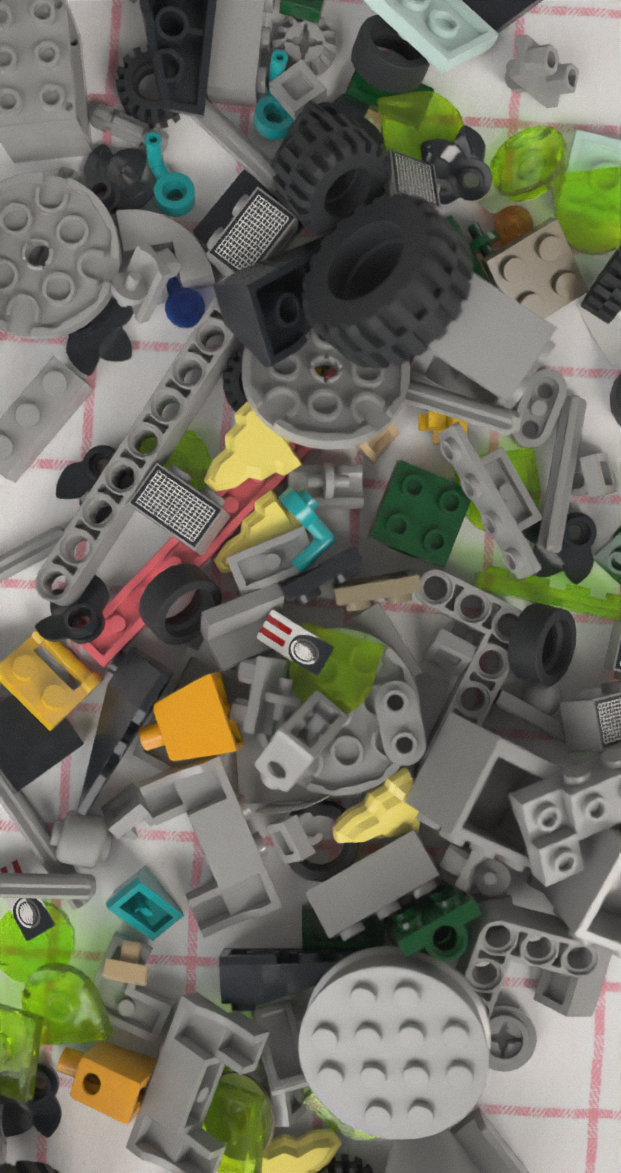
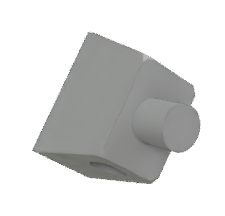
[255,690,350,792]

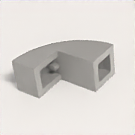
[116,209,216,291]

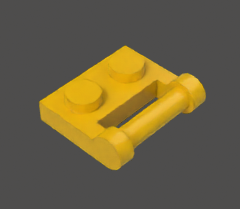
[0,630,104,731]

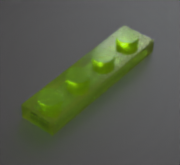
[472,566,621,621]

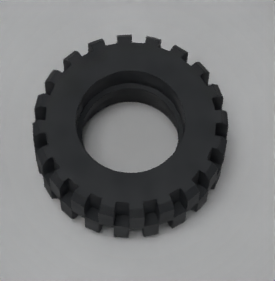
[302,193,473,369]

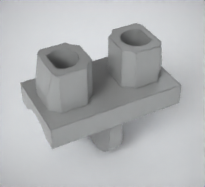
[505,35,579,108]
[110,242,181,324]
[288,463,364,509]
[229,656,301,735]
[439,843,511,896]

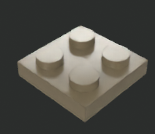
[481,217,589,319]
[332,570,422,611]

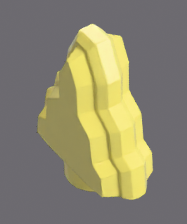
[204,401,302,493]
[214,489,310,573]
[333,767,420,843]
[245,1128,342,1173]

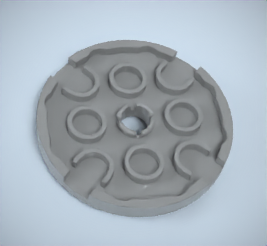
[0,172,122,340]
[242,328,410,449]
[257,628,421,796]

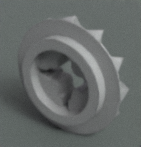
[272,16,337,77]
[489,1003,537,1072]

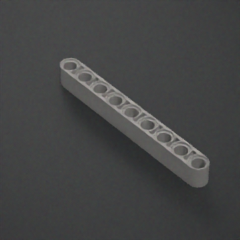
[35,296,242,606]

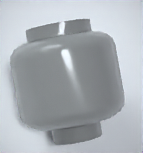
[49,810,113,869]

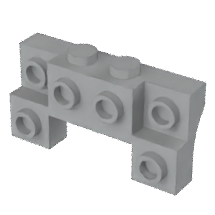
[510,747,621,887]
[138,755,282,938]
[126,992,269,1173]

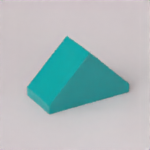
[105,865,184,941]

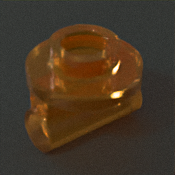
[494,205,534,246]

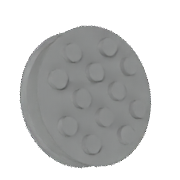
[298,946,491,1140]

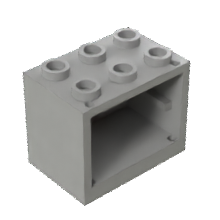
[0,0,93,163]
[410,273,557,409]
[405,711,564,872]
[543,822,621,959]

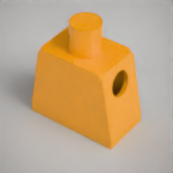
[138,671,245,761]
[57,1041,158,1125]

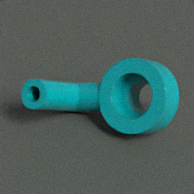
[253,50,295,140]
[145,132,195,217]
[278,487,335,573]

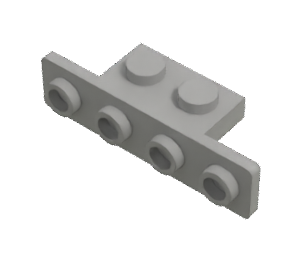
[438,422,543,580]

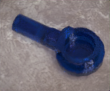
[165,276,206,329]

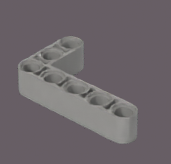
[414,570,522,778]
[455,900,600,1019]

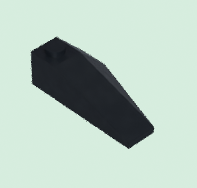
[139,0,217,118]
[213,236,325,367]
[77,647,174,816]
[219,948,363,1012]

